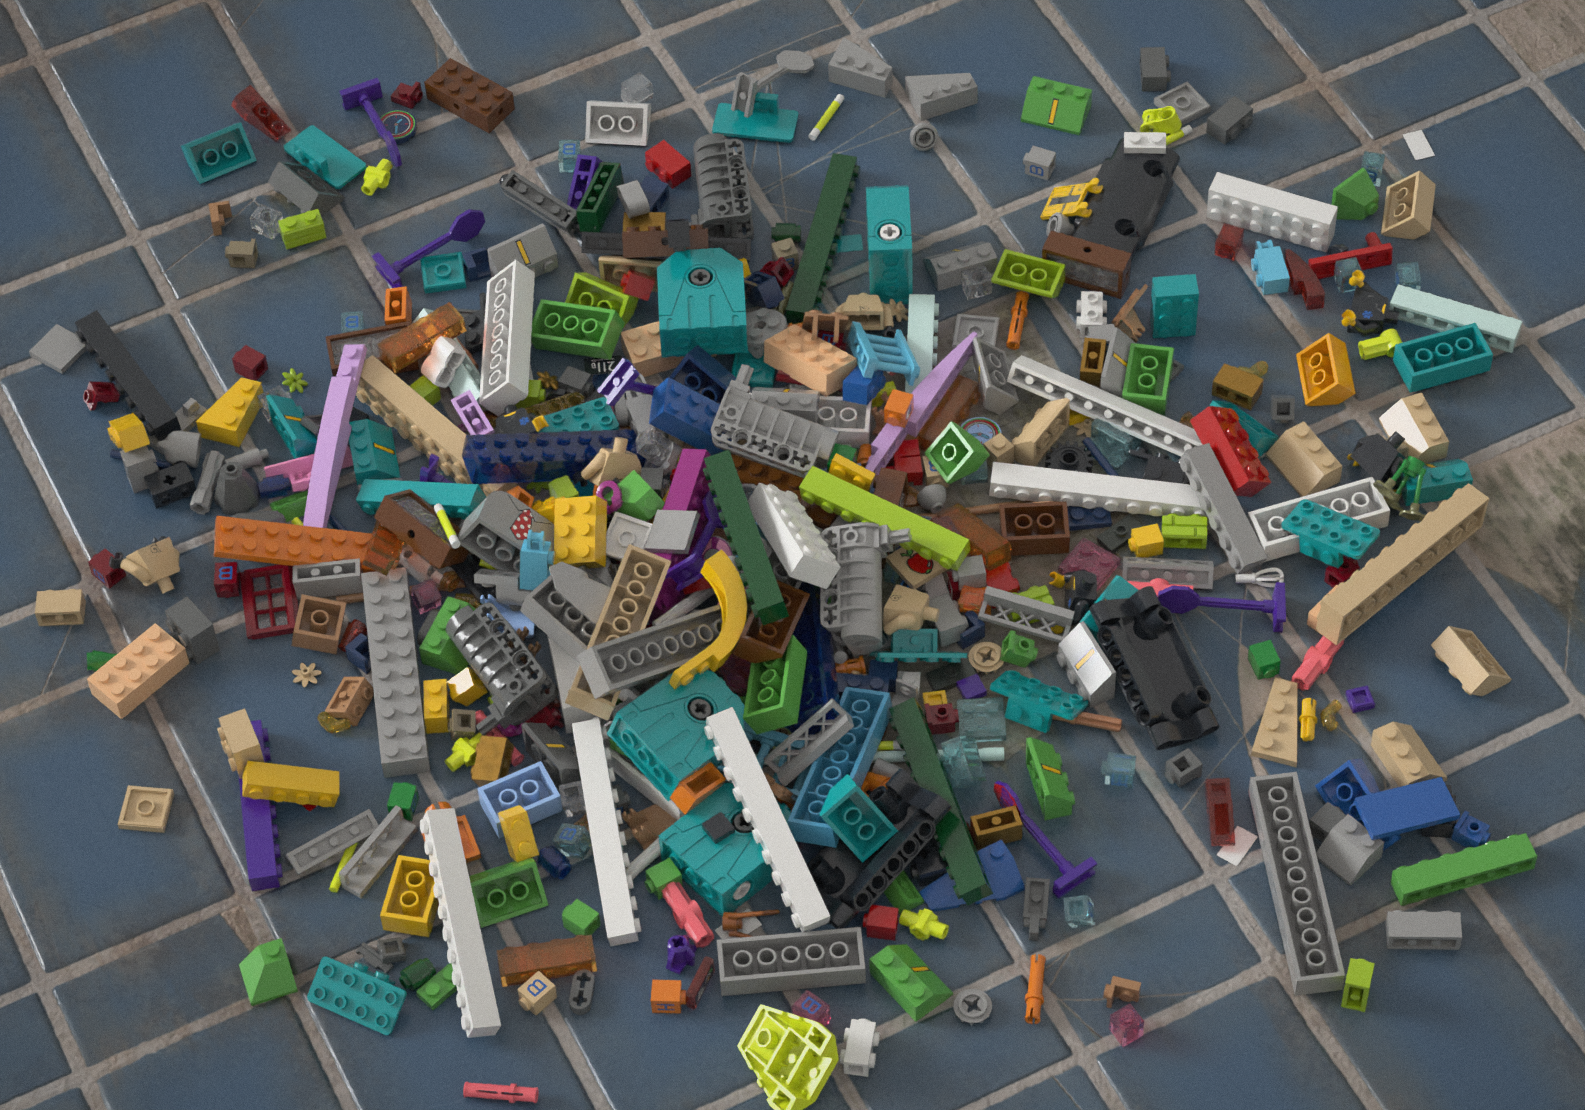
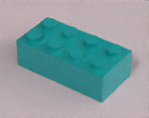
[1393,323,1493,393]

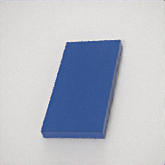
[1354,777,1460,840]

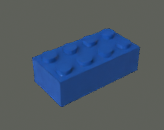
[649,377,732,456]

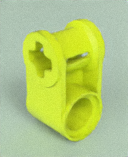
[1140,106,1182,134]

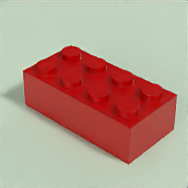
[1190,406,1271,497]

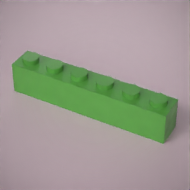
[1391,833,1537,906]

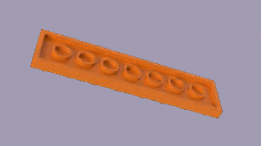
[214,516,394,573]

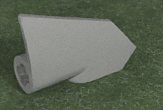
[549,562,611,624]

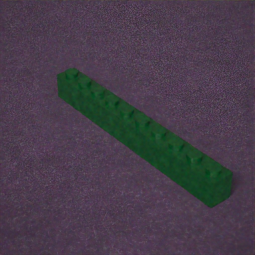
[786,153,860,324]
[703,450,789,626]
[889,697,994,905]

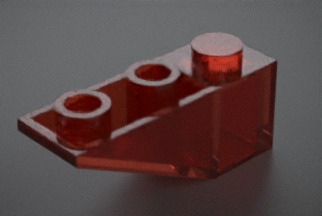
[231,85,291,142]

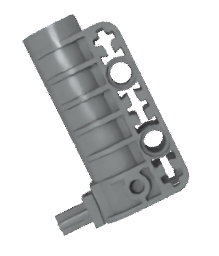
[711,364,840,478]
[820,522,912,654]

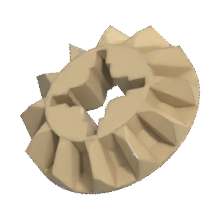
[968,642,1004,675]

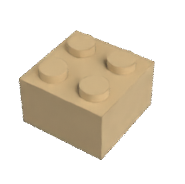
[217,708,265,779]

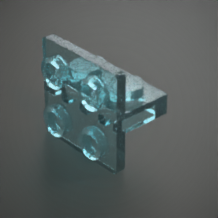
[1085,418,1141,470]

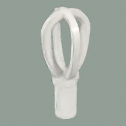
[1236,568,1284,587]

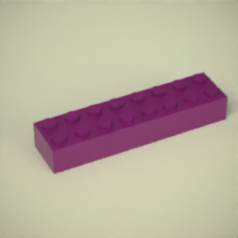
[648,449,712,625]

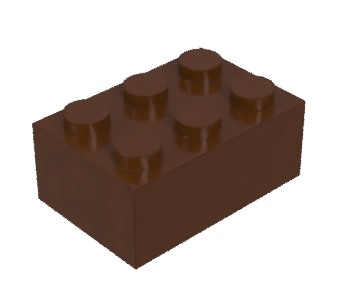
[999,501,1070,556]

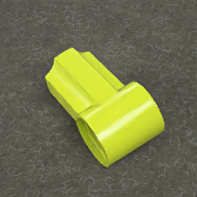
[1358,329,1403,360]

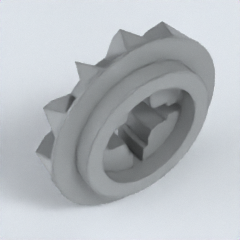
[953,989,992,1026]

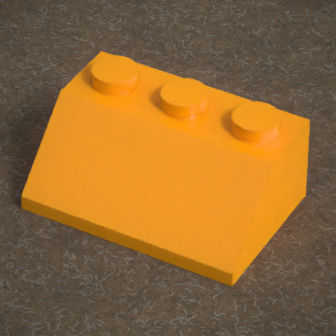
[1296,333,1356,407]

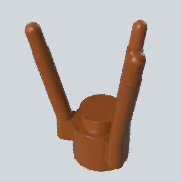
[722,909,780,938]

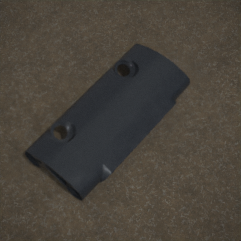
[1072,138,1180,262]
[1089,586,1220,750]
[807,768,952,929]

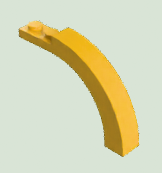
[669,549,747,689]

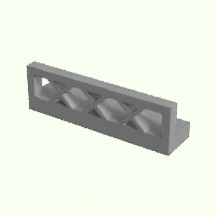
[1122,556,1214,589]
[978,586,1075,643]
[764,698,854,786]
[339,806,418,898]
[284,809,379,875]

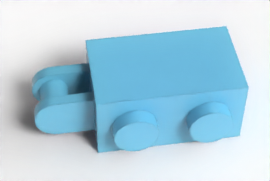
[1251,239,1290,295]
[520,529,555,590]

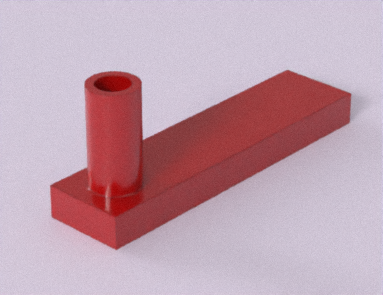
[1308,232,1393,281]

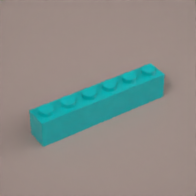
[356,479,487,520]

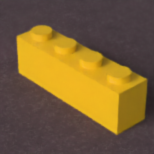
[107,413,150,453]
[242,761,339,807]

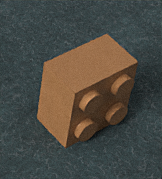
[292,594,346,654]

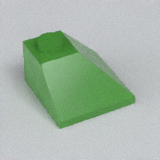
[1331,168,1379,220]
[925,421,990,484]
[603,470,665,522]
[239,938,298,1006]

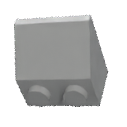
[1316,814,1384,886]

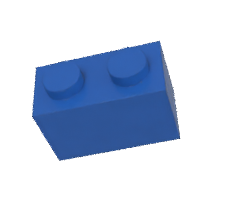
[843,365,886,405]

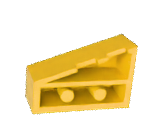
[196,377,265,447]

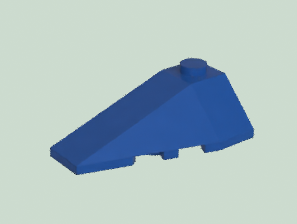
[1315,758,1401,851]
[919,839,1025,912]

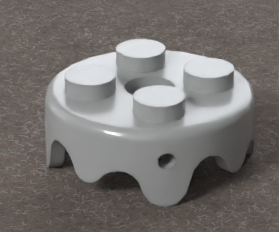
[746,308,788,358]

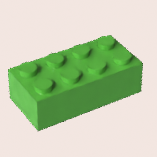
[531,299,625,360]
[743,635,807,735]

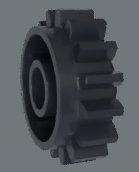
[1045,441,1093,473]

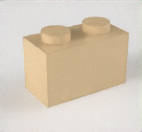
[35,589,86,626]

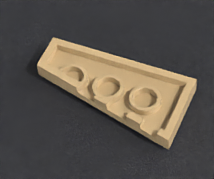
[1251,677,1297,767]

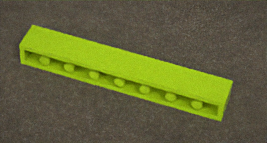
[799,466,970,571]

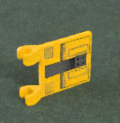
[1040,178,1103,220]

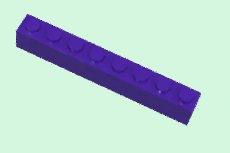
[239,720,283,892]

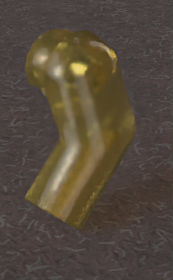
[1238,361,1268,378]
[455,593,482,609]
[1320,699,1342,731]
[317,711,351,733]

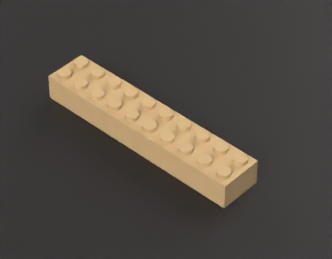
[356,355,517,496]
[1316,483,1489,645]

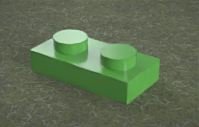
[416,963,457,1010]

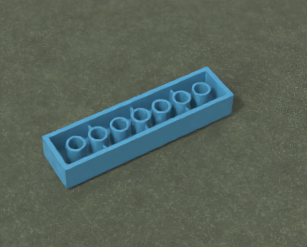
[787,687,892,848]

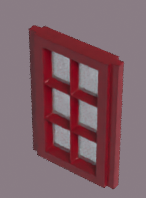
[240,564,298,640]

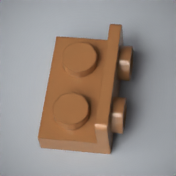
[324,677,374,726]

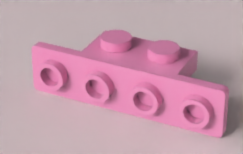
[264,445,353,492]

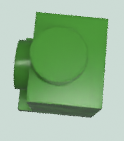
[1000,630,1038,668]

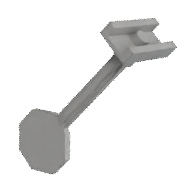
[731,50,814,118]

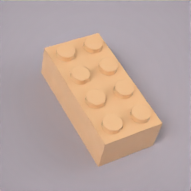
[620,321,716,377]
[764,324,857,397]
[87,623,189,719]

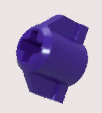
[666,935,697,975]

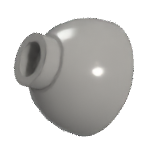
[910,123,938,151]
[1047,212,1074,236]
[917,484,947,514]

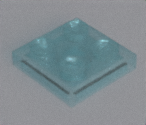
[957,697,1006,743]

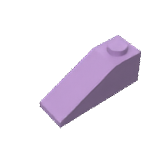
[451,390,495,443]

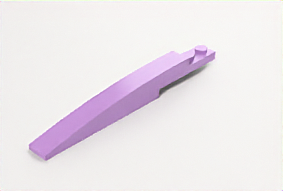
[866,332,977,487]
[303,344,367,528]

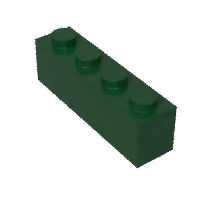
[576,162,624,232]

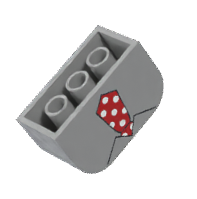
[458,491,554,572]

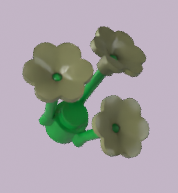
[1373,456,1426,521]

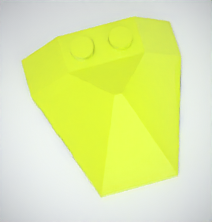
[737,1004,839,1110]

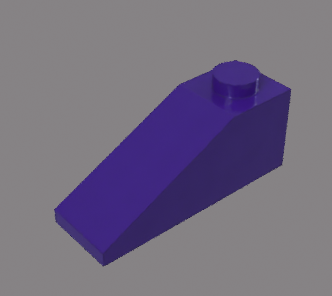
[567,154,603,210]

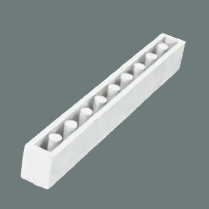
[1007,355,1202,457]
[989,462,1209,522]
[704,707,830,932]
[572,718,642,946]
[420,808,501,1038]

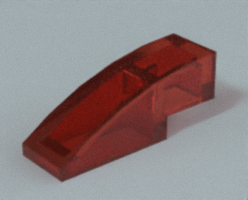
[1284,249,1325,310]
[1205,778,1235,847]

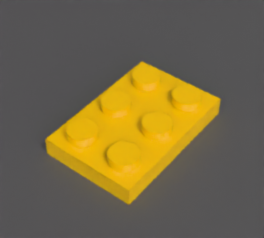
[828,453,875,492]

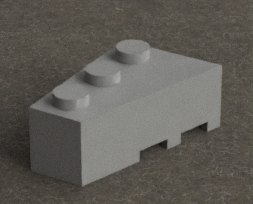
[828,38,893,98]
[905,73,978,121]

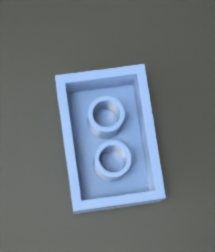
[477,761,563,838]

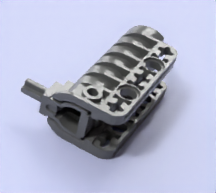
[689,133,754,240]
[446,603,558,736]

